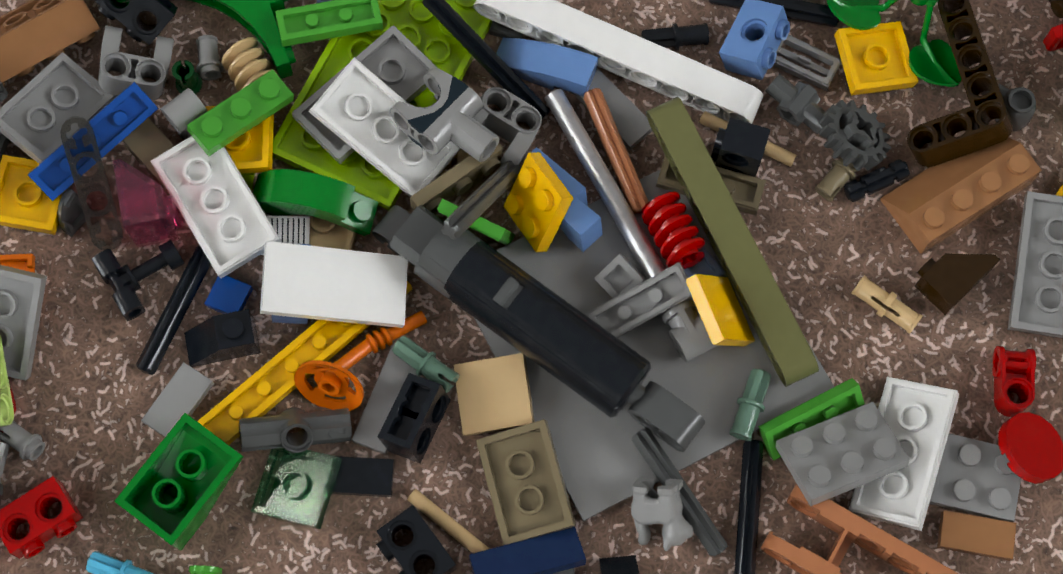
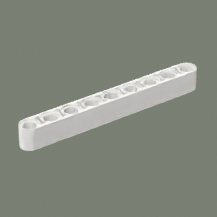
[474,0,763,124]

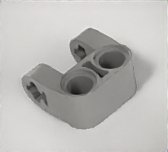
[98,25,174,101]
[473,87,542,167]

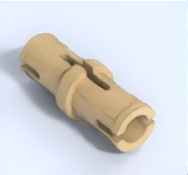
[851,275,923,334]

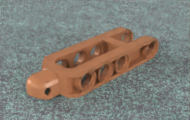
[761,484,958,574]

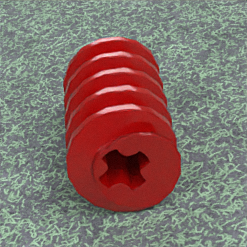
[641,191,705,269]

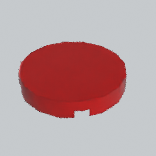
[998,412,1063,484]

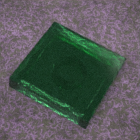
[251,448,342,530]

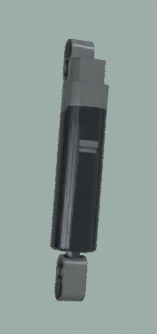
[372,205,705,452]

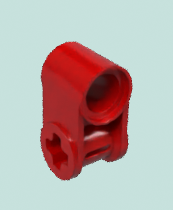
[992,346,1036,417]

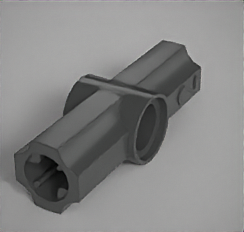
[239,407,352,453]

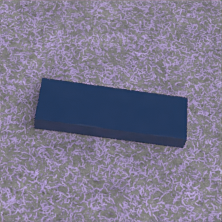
[469,527,586,574]

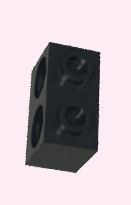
[94,0,178,45]
[711,117,771,177]
[378,373,451,464]
[376,505,457,574]

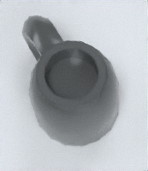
[981,83,1036,132]

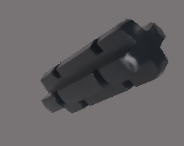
[844,159,910,202]

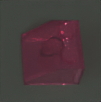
[113,159,183,248]

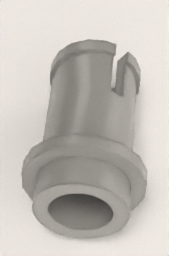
[196,35,224,81]
[0,420,45,461]

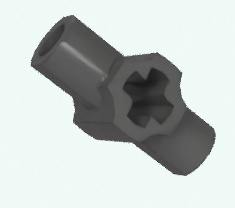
[765,74,825,134]

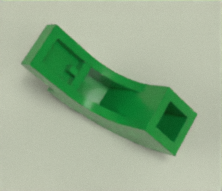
[253,169,379,236]

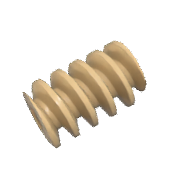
[221,37,277,91]

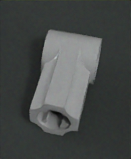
[160,88,207,140]

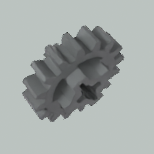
[819,100,891,171]

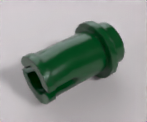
[172,60,203,94]

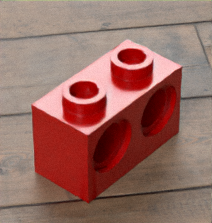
[0,476,83,559]

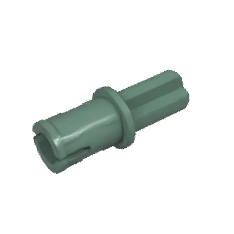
[392,336,460,393]
[729,369,771,441]

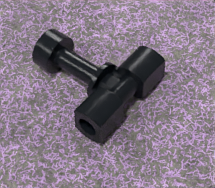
[92,240,185,321]

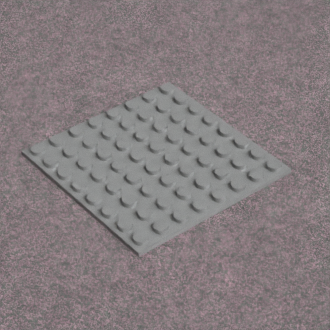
[474,169,834,522]

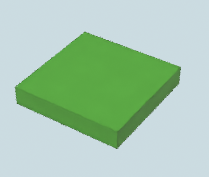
[437,198,515,245]

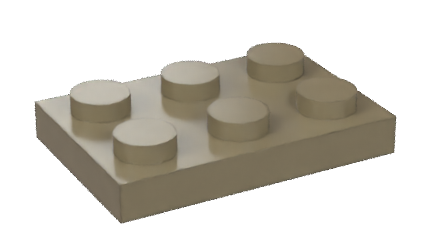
[476,419,576,545]

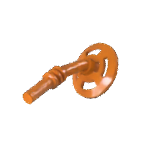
[294,311,427,411]

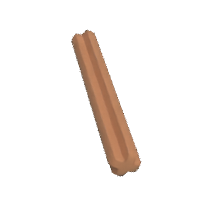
[584,88,649,214]

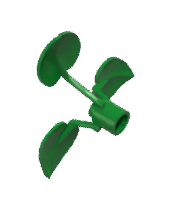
[826,0,962,87]

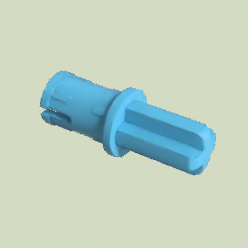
[86,551,154,574]

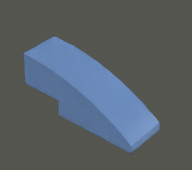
[496,38,598,97]
[532,147,603,252]

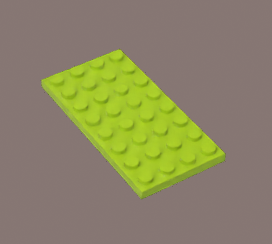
[273,0,493,211]

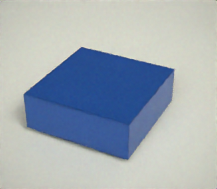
[204,275,253,314]

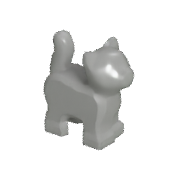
[631,476,693,551]

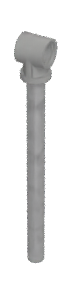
[545,89,718,362]

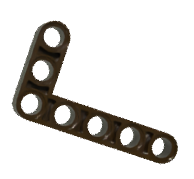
[907,0,1013,167]

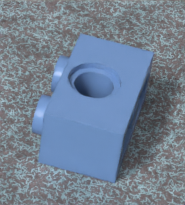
[719,0,790,80]

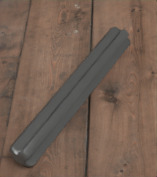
[441,161,521,239]
[632,428,728,556]

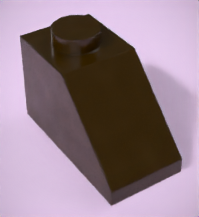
[914,253,1001,315]

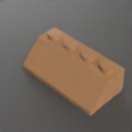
[0,0,101,86]
[880,138,1042,254]

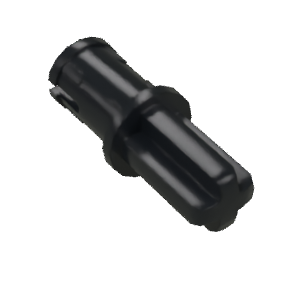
[641,23,709,50]

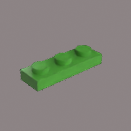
[275,0,383,47]
[187,69,294,157]
[758,378,865,461]

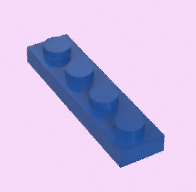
[28,81,159,201]

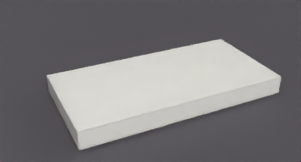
[308,57,461,197]
[150,136,282,279]
[260,241,408,328]
[849,377,959,531]

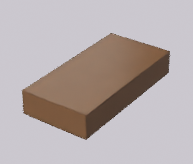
[937,510,1017,561]

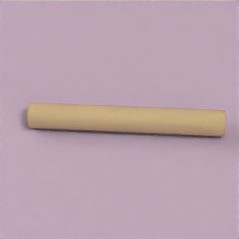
[699,111,797,167]
[407,489,490,553]

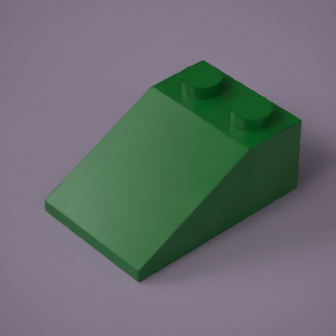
[114,413,243,551]

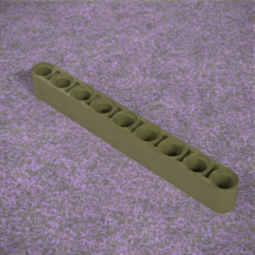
[646,97,819,387]

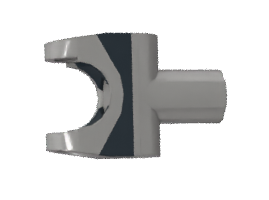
[390,68,500,163]

